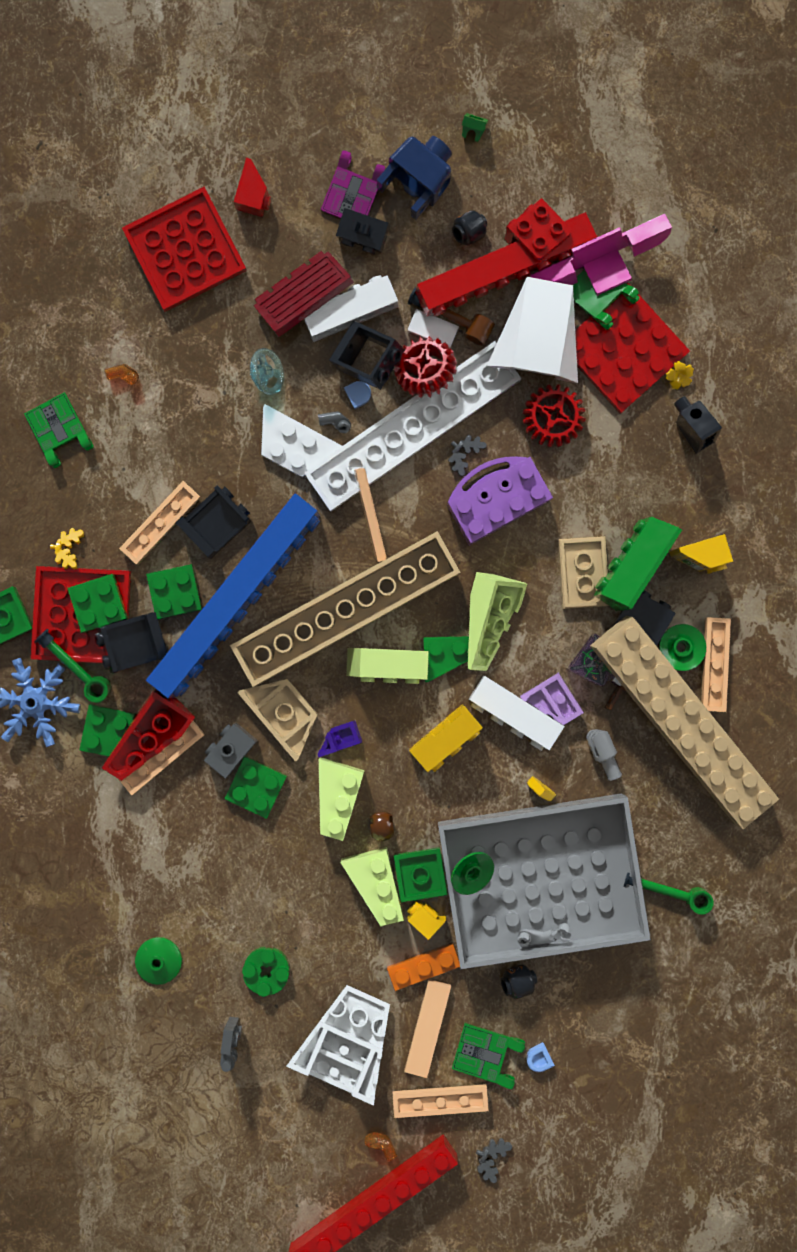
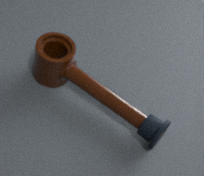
[408,287,495,346]

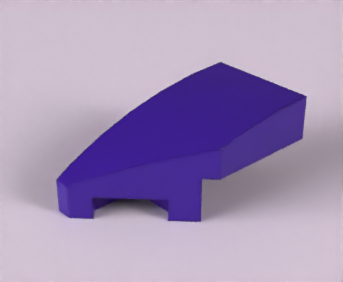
[317,720,362,758]

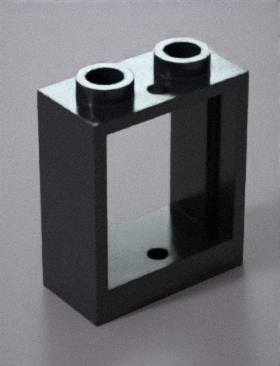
[329,321,405,390]

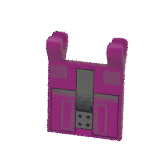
[321,150,385,219]

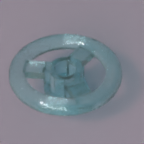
[250,348,284,395]

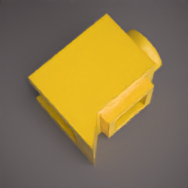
[407,901,447,940]

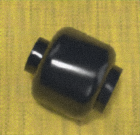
[452,210,487,246]
[501,964,537,999]

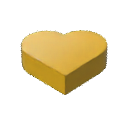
[527,776,556,801]

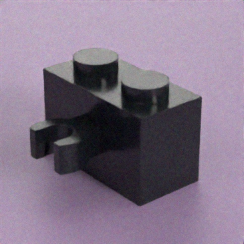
[336,208,390,255]

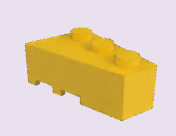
[409,705,483,772]

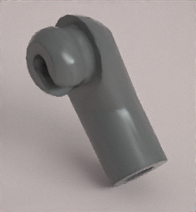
[318,411,351,433]

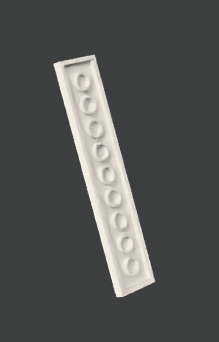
[304,341,521,512]

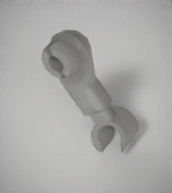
[517,923,571,947]

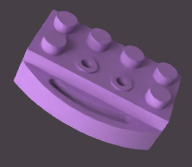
[447,457,553,546]

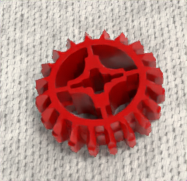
[394,336,457,399]
[522,384,586,448]

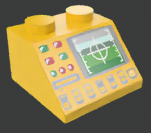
[669,534,733,574]

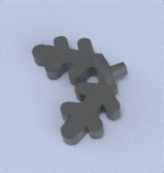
[448,435,487,476]
[476,1138,512,1183]

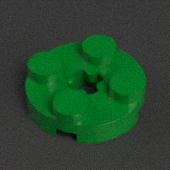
[242,947,290,997]

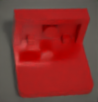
[504,198,572,260]

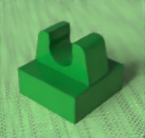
[462,113,488,142]

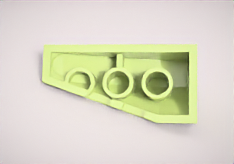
[468,572,527,671]

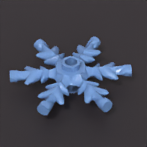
[0,658,81,747]

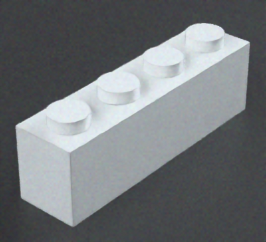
[304,275,398,342]
[469,676,565,751]

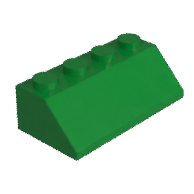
[594,517,682,611]

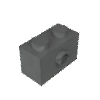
[204,723,258,778]

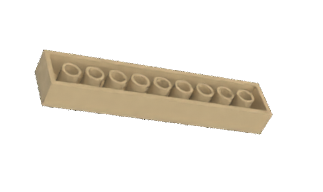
[230,531,460,687]
[590,616,779,829]

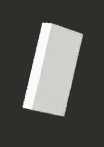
[407,309,459,349]

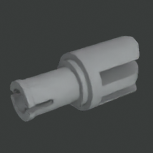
[586,729,622,781]

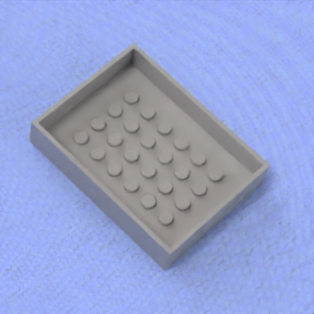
[438,793,651,969]

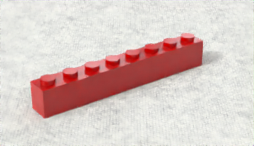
[415,212,597,317]
[289,1134,458,1252]

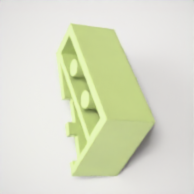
[346,648,428,684]
[319,757,365,841]
[340,847,404,926]

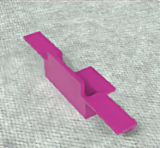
[530,214,672,296]

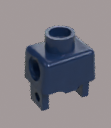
[377,136,452,220]

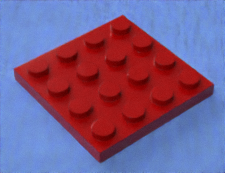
[122,186,247,312]
[575,283,690,414]
[31,566,131,663]

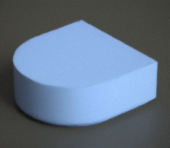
[344,381,371,410]
[526,1042,554,1072]

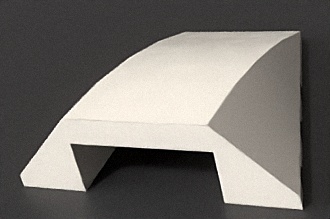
[487,277,578,383]
[286,985,390,1106]

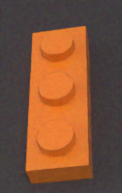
[387,942,460,991]

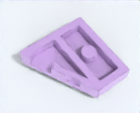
[520,672,584,725]

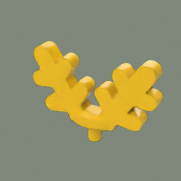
[50,528,84,569]

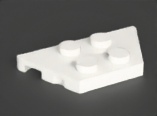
[261,404,342,478]

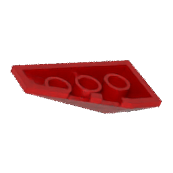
[102,688,195,781]

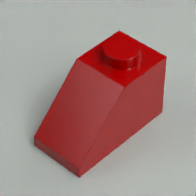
[233,157,271,217]

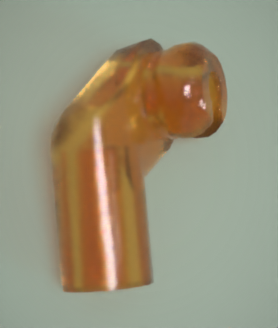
[104,364,139,385]
[365,1132,397,1161]

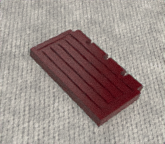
[253,251,354,338]

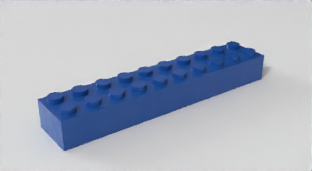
[146,493,320,698]

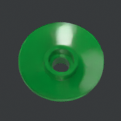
[659,624,707,671]
[451,852,494,895]
[135,937,182,985]

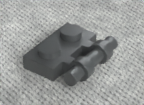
[220,1017,242,1072]

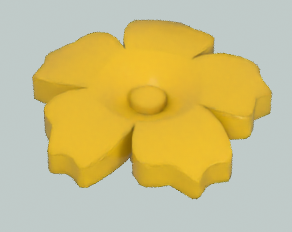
[666,361,694,390]

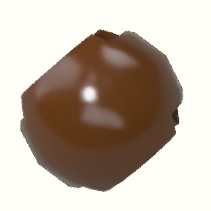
[370,811,394,841]

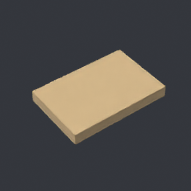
[558,536,608,609]

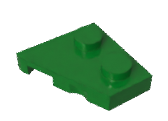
[423,636,469,682]

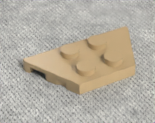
[238,679,318,762]

